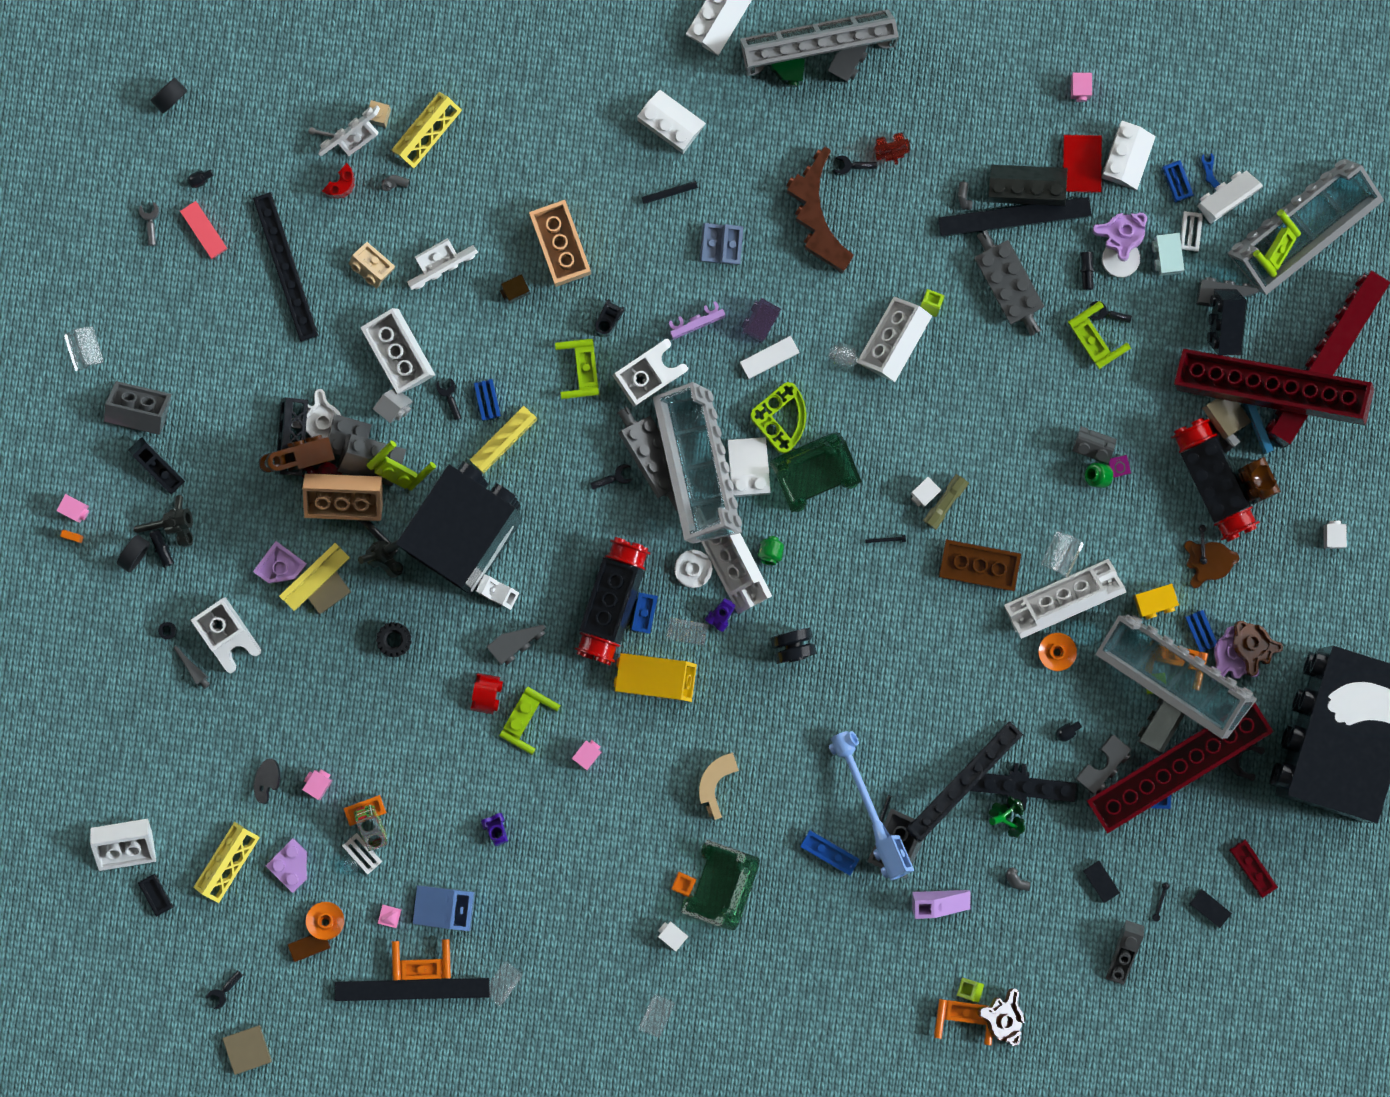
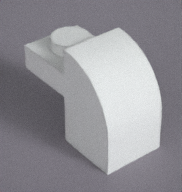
[476,574,519,610]

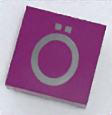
[1108,455,1131,478]

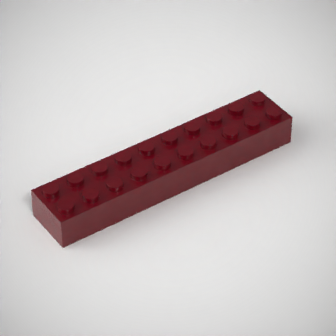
[1265,270,1390,448]
[1174,348,1375,426]
[1087,702,1273,834]

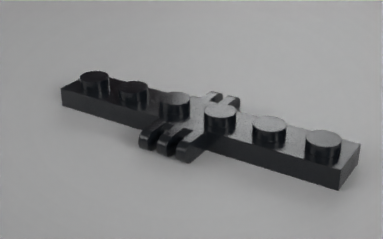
[970,763,1077,810]

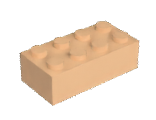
[529,200,591,287]
[302,474,383,521]

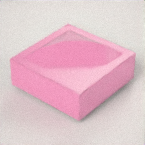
[378,904,402,928]

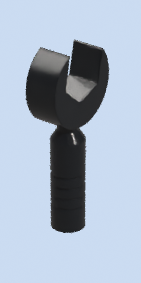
[833,155,877,176]
[1089,301,1132,323]
[436,378,462,421]
[590,464,633,490]
[206,970,243,1009]

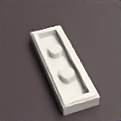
[740,336,800,379]

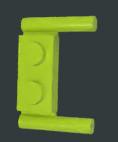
[1253,209,1301,278]
[1068,301,1131,369]
[555,338,599,399]
[367,440,436,491]
[499,686,561,755]

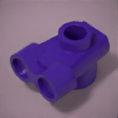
[705,598,735,632]
[481,813,508,847]

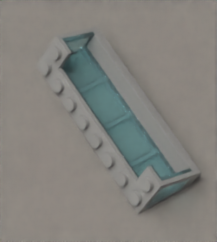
[1228,159,1384,295]
[653,382,742,543]
[1095,614,1257,739]

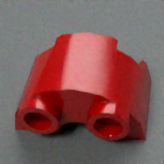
[322,163,355,199]
[470,673,503,715]

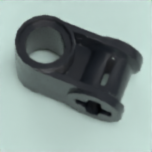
[595,299,625,337]

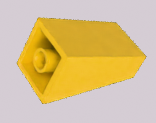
[614,653,697,702]

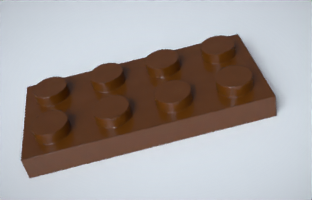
[939,539,1021,592]

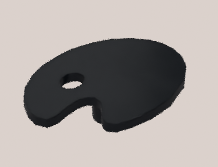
[254,759,280,804]

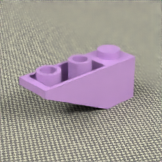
[912,890,970,919]

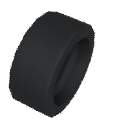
[117,535,150,572]

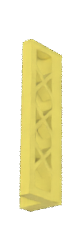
[391,92,462,168]
[470,406,537,474]
[279,543,350,611]
[193,822,260,903]

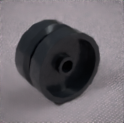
[770,628,817,664]

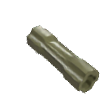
[923,474,969,530]

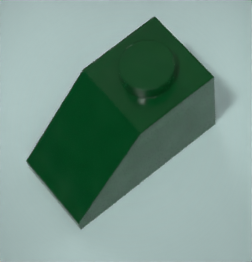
[768,58,805,87]

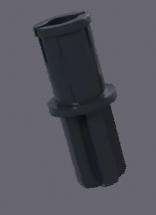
[1080,252,1095,290]
[149,529,175,568]

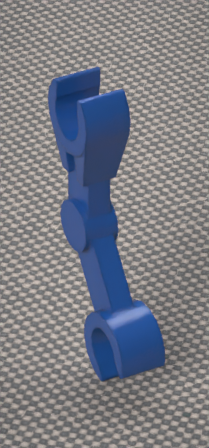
[1201,153,1220,190]

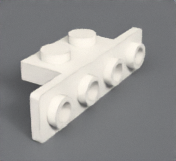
[318,105,380,156]
[407,238,478,290]

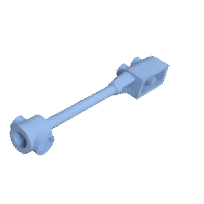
[829,731,914,880]

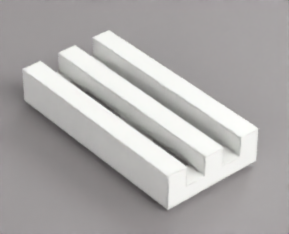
[1180,211,1203,252]
[342,833,383,875]

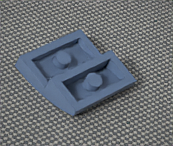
[700,223,743,265]

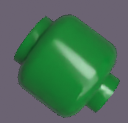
[1085,463,1113,488]
[757,536,784,566]

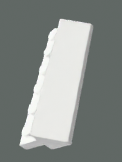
[686,0,752,56]
[696,494,772,614]
[1004,559,1126,639]

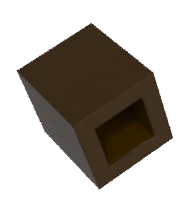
[500,274,531,303]

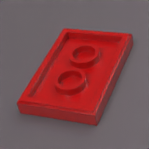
[1063,135,1102,193]

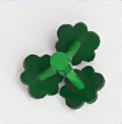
[989,796,1025,838]

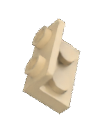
[349,242,395,288]

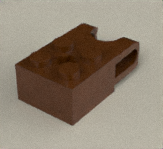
[259,435,335,473]
[1237,457,1281,504]

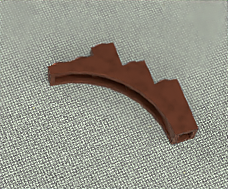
[786,146,854,273]

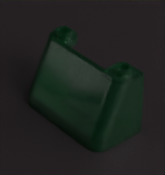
[770,432,862,513]
[681,839,760,930]

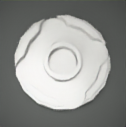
[1102,247,1140,278]
[674,550,713,588]

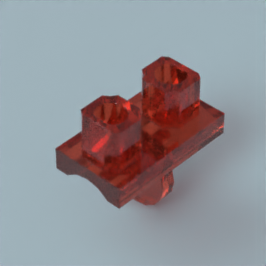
[875,132,910,165]

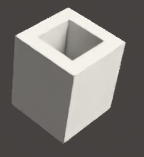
[911,477,941,507]
[1324,521,1347,549]
[658,921,688,951]

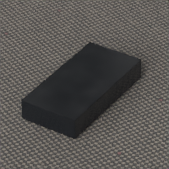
[1083,860,1120,903]
[138,873,174,917]
[1189,889,1232,928]

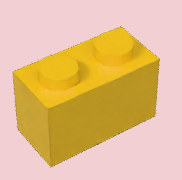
[1133,584,1179,620]

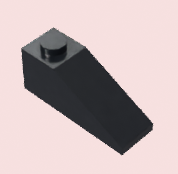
[128,437,185,494]

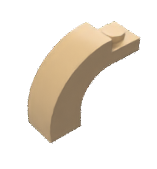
[699,752,739,820]

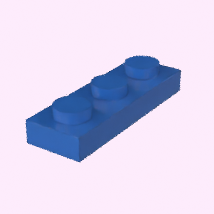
[800,830,860,876]

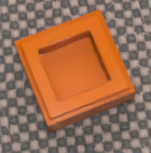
[60,530,84,543]
[671,872,696,897]

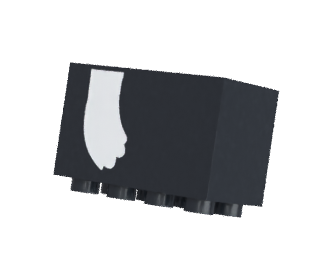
[396,461,522,596]
[1269,645,1390,824]

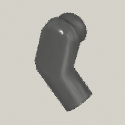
[381,174,410,191]
[958,182,973,210]
[1006,867,1030,891]

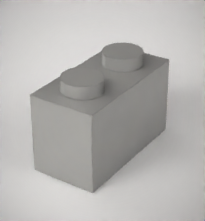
[373,388,413,423]

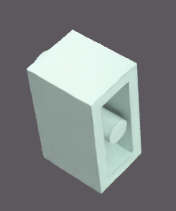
[1152,233,1184,276]

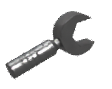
[139,201,159,246]

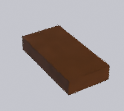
[287,935,331,962]

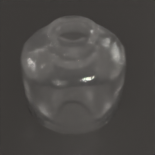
[828,342,858,370]

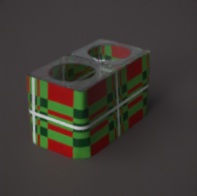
[354,805,387,851]

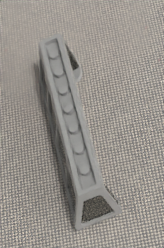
[740,9,899,76]

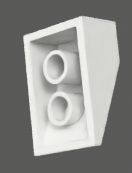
[728,437,770,497]

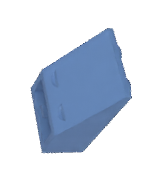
[413,885,475,931]

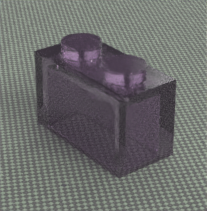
[741,298,781,344]

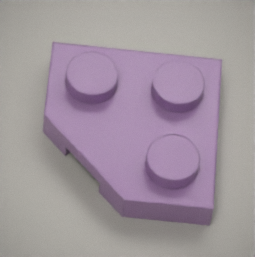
[253,541,307,583]
[266,838,307,893]

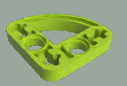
[750,382,806,454]

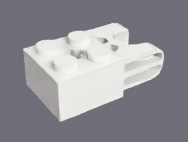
[612,339,688,407]
[191,597,261,674]

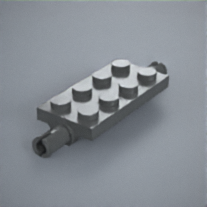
[974,230,1045,336]
[617,407,678,511]

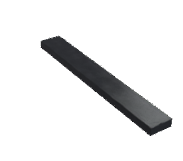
[253,192,319,342]
[938,197,1092,237]
[905,721,1023,843]
[335,978,490,1001]

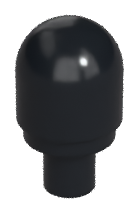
[188,169,214,188]
[1056,721,1082,742]

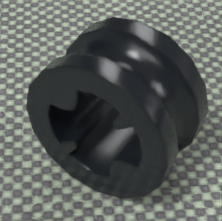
[158,622,177,640]

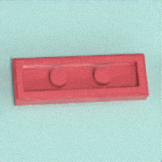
[180,201,228,259]

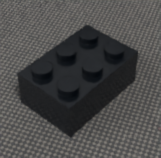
[1207,289,1246,355]

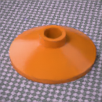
[1038,633,1077,671]
[306,902,345,940]

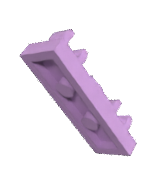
[669,301,725,340]

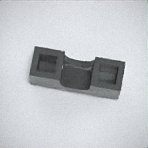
[1075,735,1131,794]

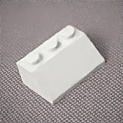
[637,90,706,154]
[1101,121,1156,190]
[1197,171,1263,224]
[90,819,156,871]

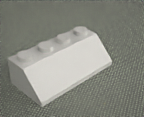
[857,297,932,382]
[360,308,435,394]

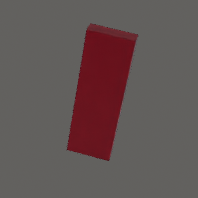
[1229,839,1278,898]

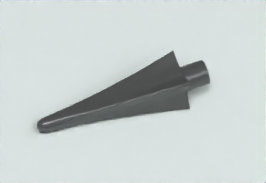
[174,646,210,689]

